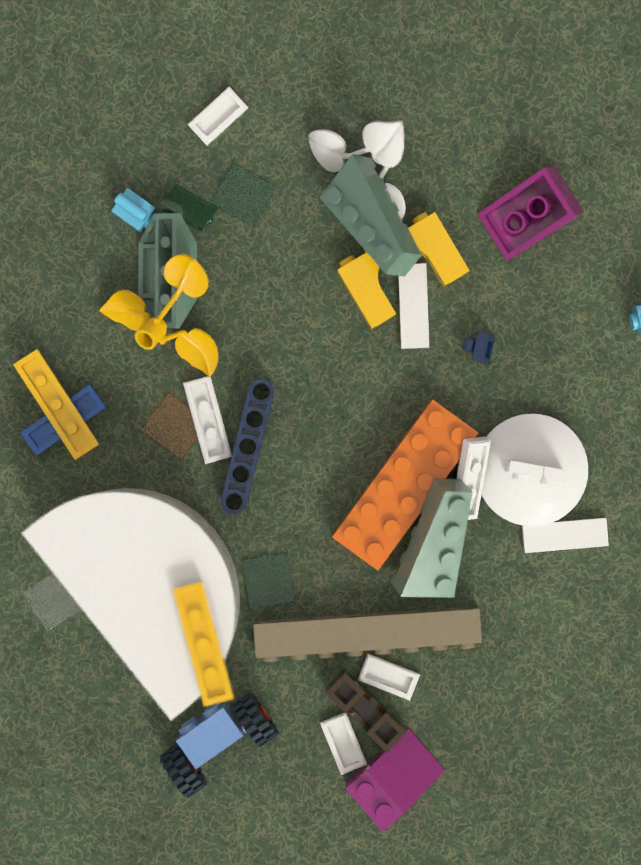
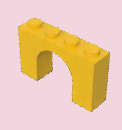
[337,212,469,329]

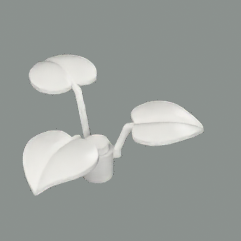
[308,121,406,223]

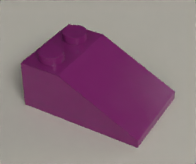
[477,165,584,261]
[345,728,445,832]

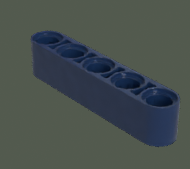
[221,379,274,514]

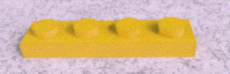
[13,349,100,460]
[173,581,234,706]

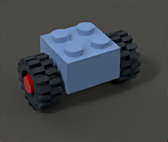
[159,692,279,798]

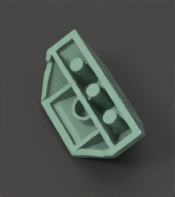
[138,213,197,328]

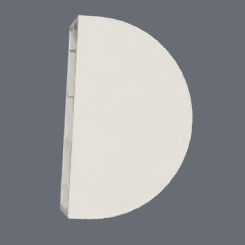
[22,488,240,720]

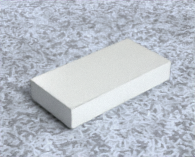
[188,87,248,146]
[358,653,420,701]
[320,712,367,775]

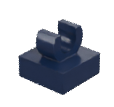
[462,332,495,365]

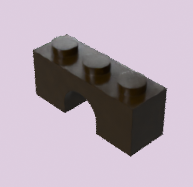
[325,668,407,753]

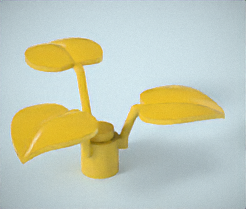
[100,254,218,377]

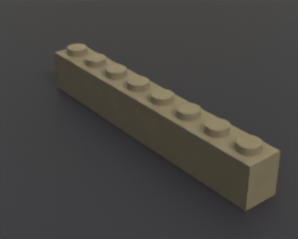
[253,606,482,662]

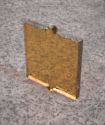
[142,393,198,459]

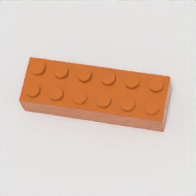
[332,399,478,570]

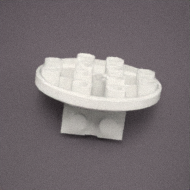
[481,414,588,526]

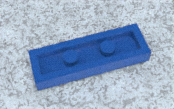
[21,384,107,456]

